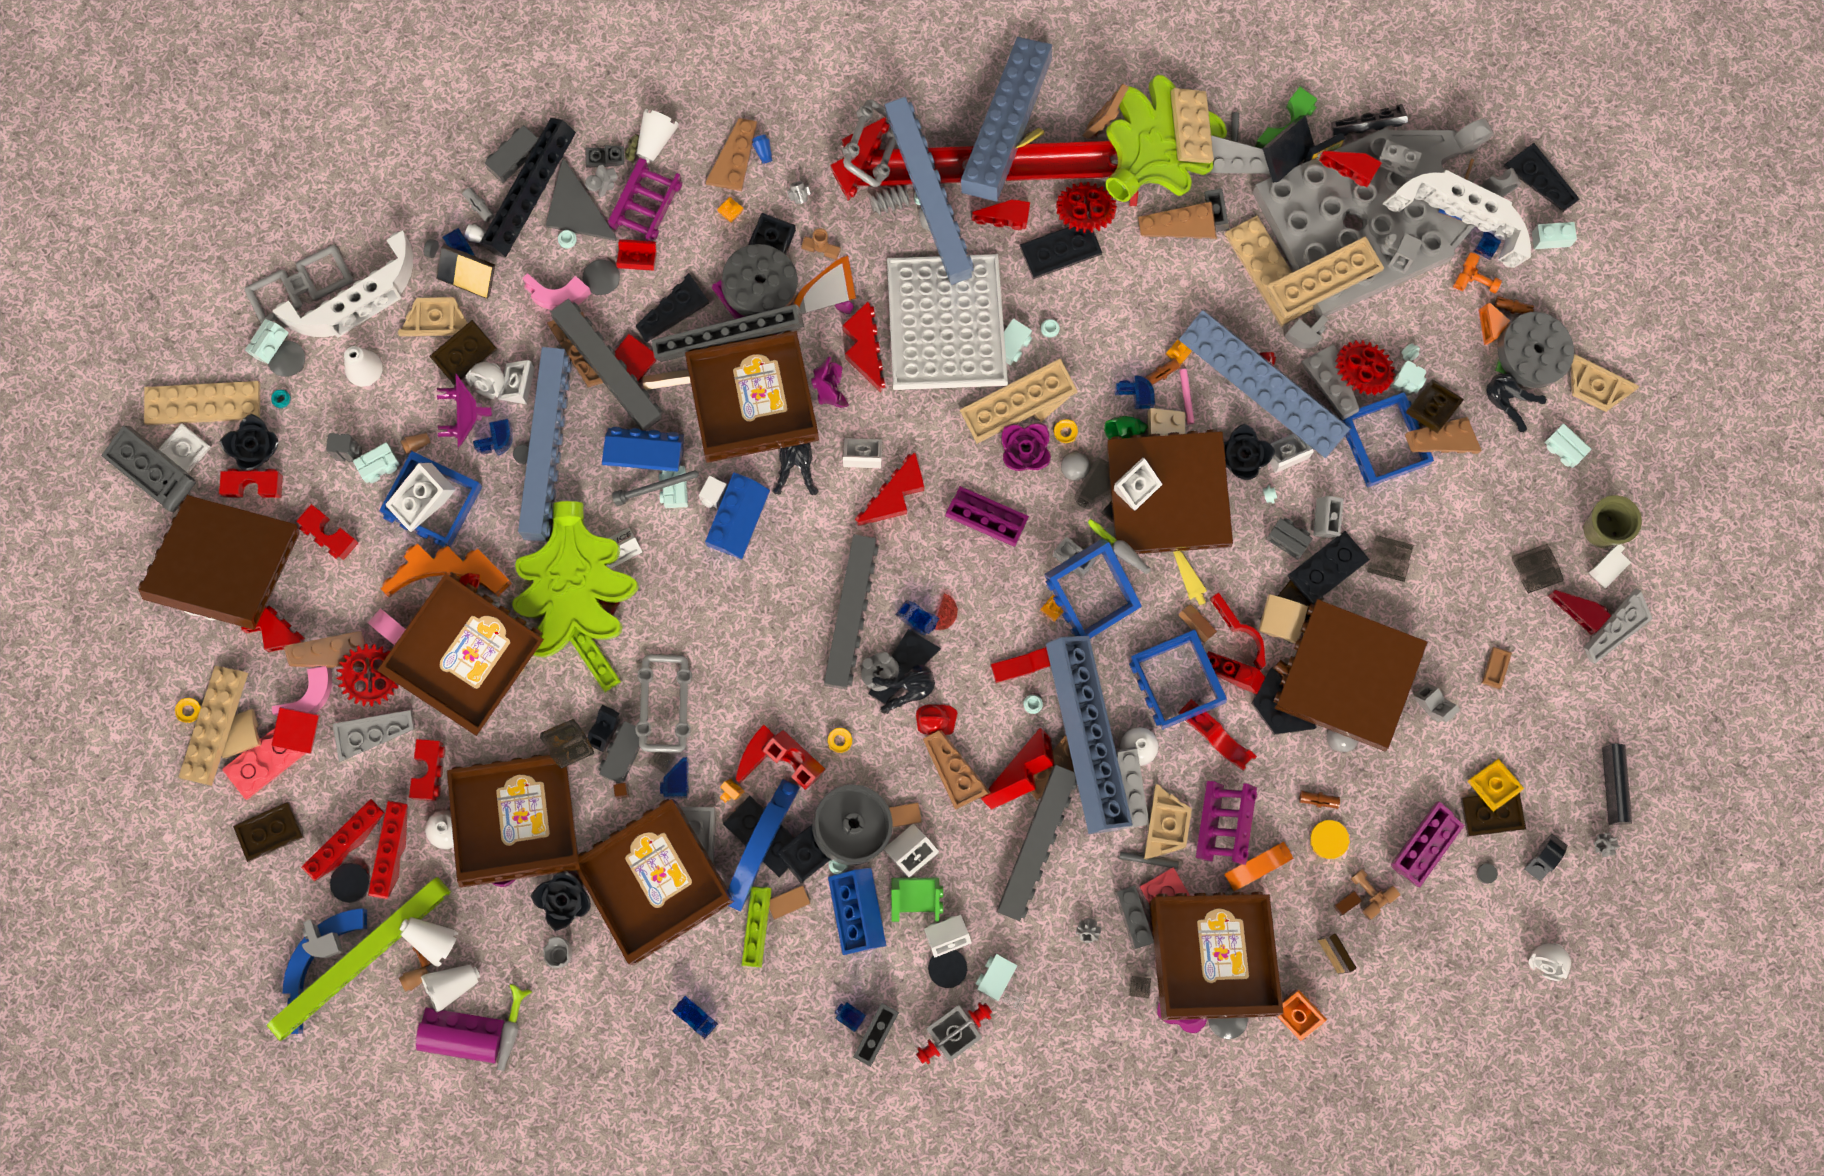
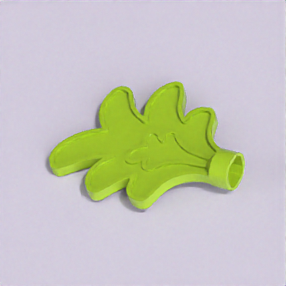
[1106,75,1227,202]
[512,501,639,658]

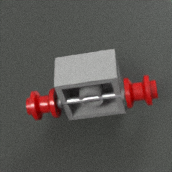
[916,1002,993,1065]

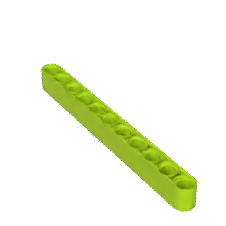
[266,877,451,1041]

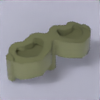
[625,134,639,163]

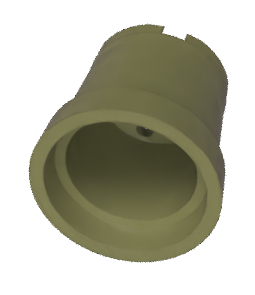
[1583,495,1642,548]

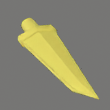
[1015,128,1044,148]
[1173,551,1207,606]

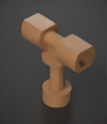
[801,228,841,260]
[1350,869,1401,920]

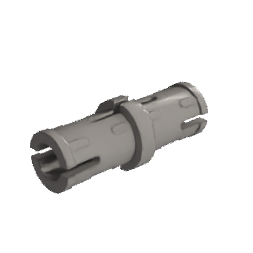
[462,187,495,222]

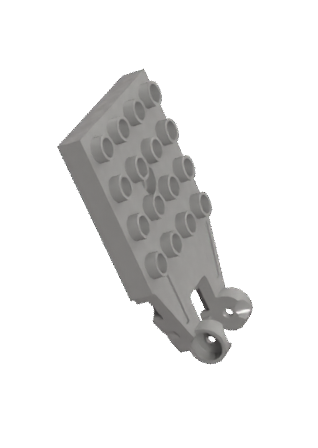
[1252,118,1521,320]

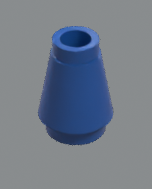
[752,135,773,164]

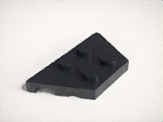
[1251,667,1317,735]

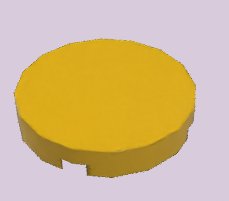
[1310,820,1350,859]

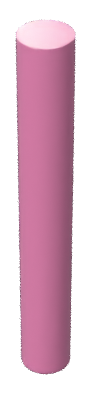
[1179,369,1195,425]

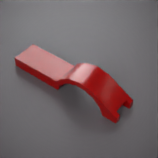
[1210,593,1266,670]
[990,647,1051,683]
[1178,699,1257,771]

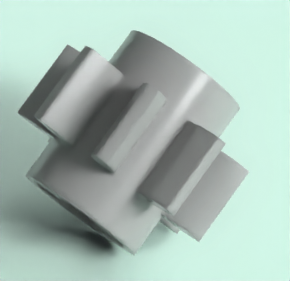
[787,181,811,204]
[1593,832,1620,857]
[1076,918,1102,943]

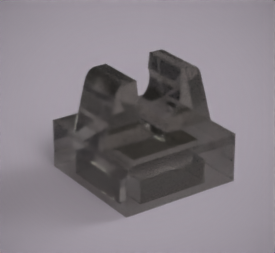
[648,752,675,774]
[1129,976,1151,999]

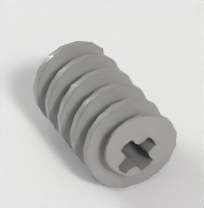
[868,185,909,215]

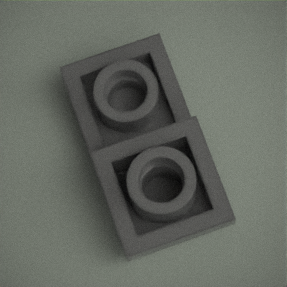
[585,145,624,168]

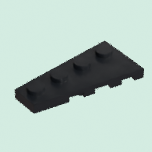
[1331,104,1408,136]
[1503,143,1580,212]
[636,273,709,343]
[868,629,941,704]

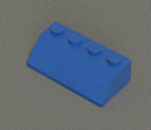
[602,427,684,472]
[705,472,770,559]
[828,868,887,955]

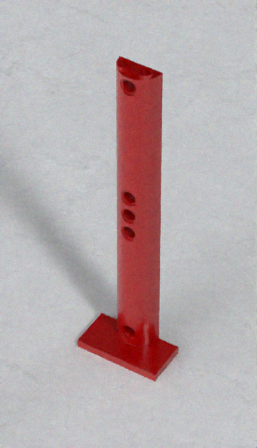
[857,141,1139,206]

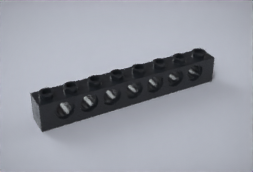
[480,118,576,257]

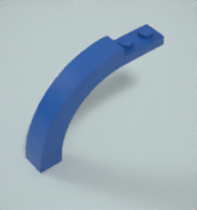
[728,779,800,912]
[282,908,367,1034]

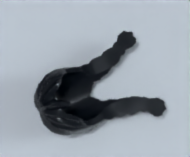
[1486,373,1547,433]
[773,443,819,496]
[872,664,935,714]

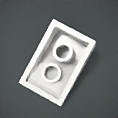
[386,463,456,532]

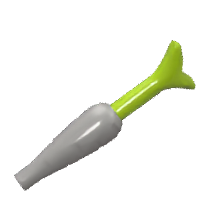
[1088,519,1151,574]
[497,984,532,1071]

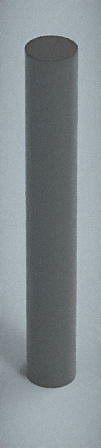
[1231,112,1240,142]
[1119,851,1179,869]

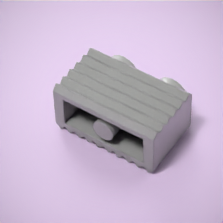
[1313,496,1344,538]

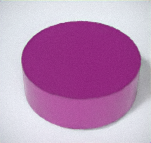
[835,301,854,314]

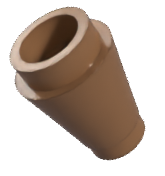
[400,433,431,455]
[399,967,428,992]

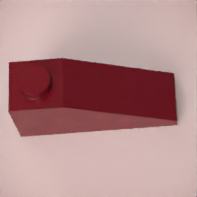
[1548,590,1611,635]

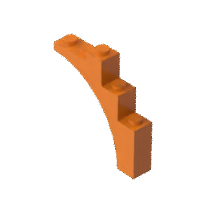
[381,543,512,598]

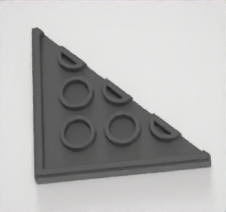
[546,159,617,241]

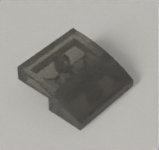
[1367,535,1414,582]
[1512,544,1564,594]
[540,719,594,768]

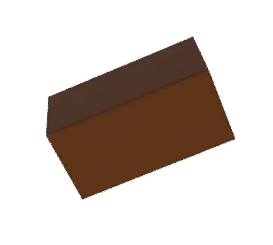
[613,783,630,799]
[1333,891,1362,916]

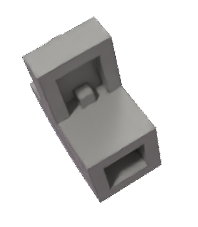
[1285,315,1328,349]
[1413,683,1460,723]
[302,919,343,958]

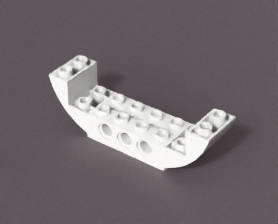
[1383,170,1531,268]
[272,230,413,338]

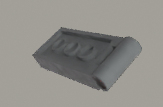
[101,425,197,513]

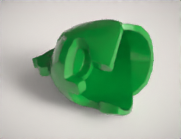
[1104,416,1148,440]

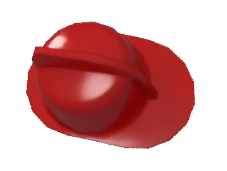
[916,704,958,735]

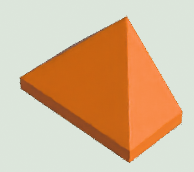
[1479,303,1510,345]

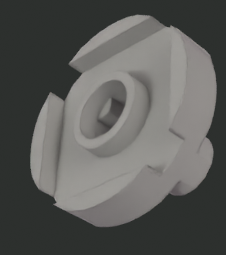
[861,652,899,691]

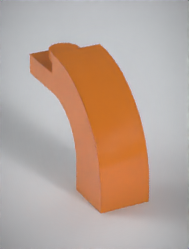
[1224,841,1294,891]

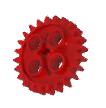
[1056,182,1117,233]
[1335,340,1395,396]
[336,644,399,707]

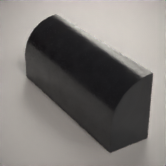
[1602,744,1632,825]

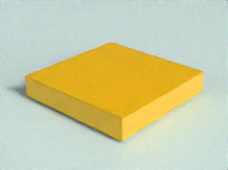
[1468,758,1524,812]

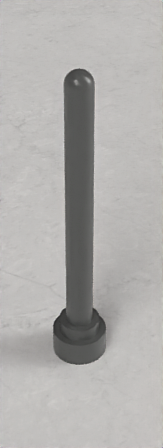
[612,470,699,506]

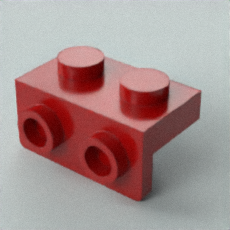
[616,239,657,271]

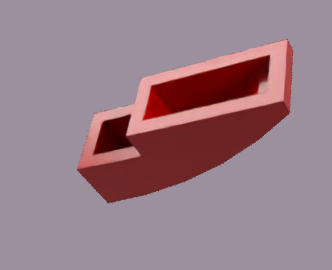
[736,724,775,784]

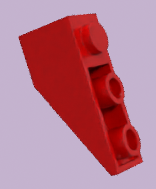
[1319,151,1382,187]
[972,199,1031,230]
[1200,651,1265,694]

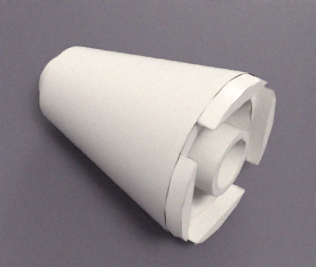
[636,109,679,163]
[344,346,383,387]
[399,917,458,967]
[421,965,480,1012]

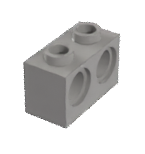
[1378,140,1422,178]
[1052,537,1096,579]

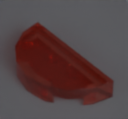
[933,593,958,631]

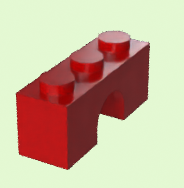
[219,468,283,498]
[296,504,358,560]
[763,730,826,790]
[409,739,446,801]

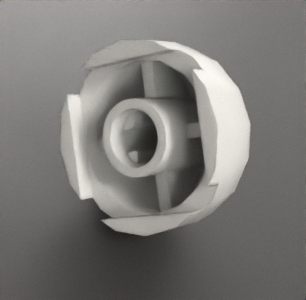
[466,362,505,399]
[1119,727,1159,766]
[425,810,454,849]
[1529,943,1571,981]

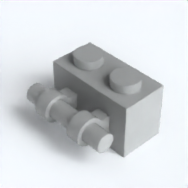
[1381,233,1423,274]

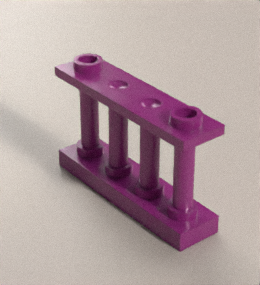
[608,157,683,241]
[1195,781,1257,865]

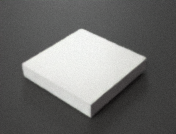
[159,423,211,473]

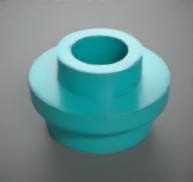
[271,389,291,408]

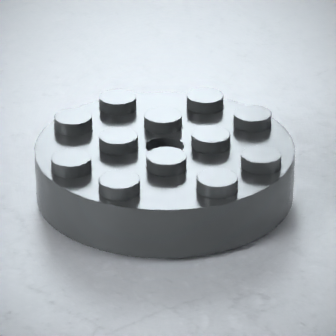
[721,244,798,316]
[1497,312,1574,388]
[812,784,893,865]

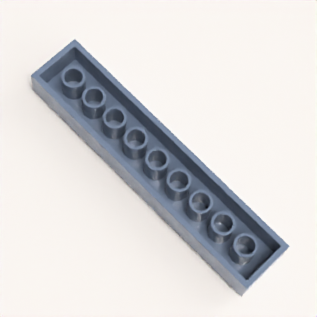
[961,37,1052,202]
[885,96,974,285]
[1179,310,1352,458]
[518,347,572,542]
[1046,636,1133,834]

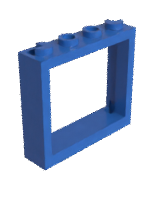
[1340,392,1434,488]
[379,451,482,547]
[1044,539,1142,639]
[1129,630,1227,730]

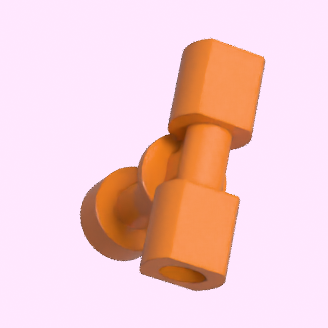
[1453,252,1502,294]

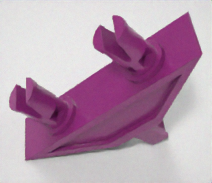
[437,374,492,450]

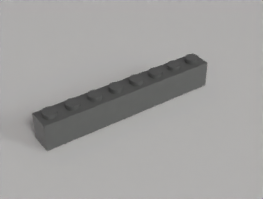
[550,299,662,431]
[651,304,804,362]
[824,534,879,690]
[996,765,1077,921]

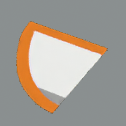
[793,256,856,314]

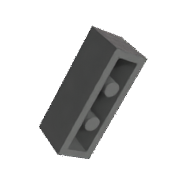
[485,125,539,183]
[598,721,640,784]
[1114,886,1154,950]
[853,1003,899,1067]

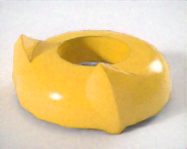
[1054,419,1078,444]
[175,698,201,723]
[827,728,852,753]

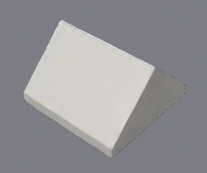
[498,360,535,404]
[1270,433,1314,473]
[843,438,882,468]
[1114,458,1162,510]

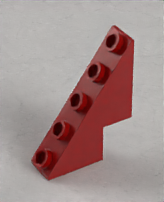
[830,117,890,201]
[842,302,885,393]
[855,453,925,526]
[241,605,305,652]
[981,728,1054,810]
[301,799,384,881]
[368,800,408,899]

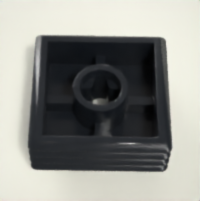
[748,213,796,255]

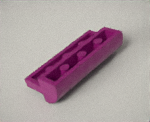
[945,486,1029,547]
[1391,801,1465,888]
[416,1007,505,1064]

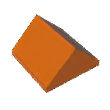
[1278,990,1327,1041]

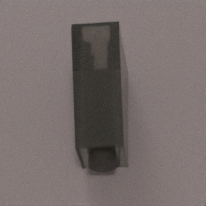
[1074,457,1111,508]

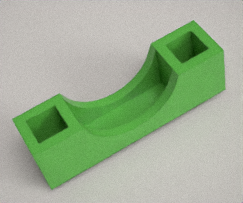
[1255,87,1317,148]

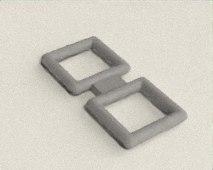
[244,245,353,324]

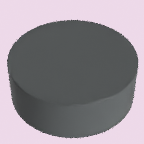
[423,239,439,258]
[513,445,529,465]
[1476,864,1498,884]

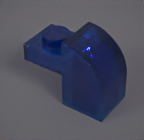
[1473,232,1501,260]
[1114,375,1155,409]
[473,419,513,456]
[895,600,940,635]
[672,995,718,1039]

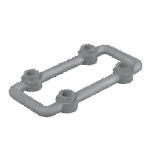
[842,99,897,187]
[635,654,692,753]

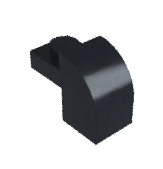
[586,704,620,752]
[1524,833,1568,881]

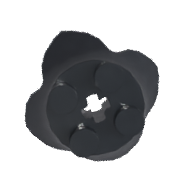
[219,414,279,471]
[1224,424,1275,480]
[531,872,591,931]

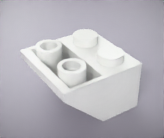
[884,824,939,878]

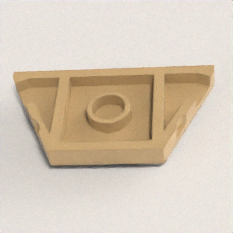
[398,297,467,336]
[1571,354,1639,412]
[1144,784,1192,860]

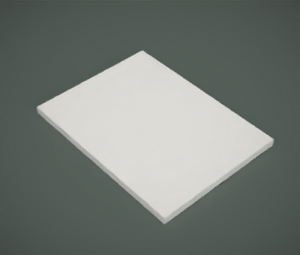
[887,254,1008,390]

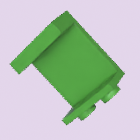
[891,878,943,922]

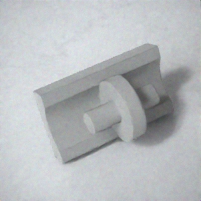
[585,165,617,198]

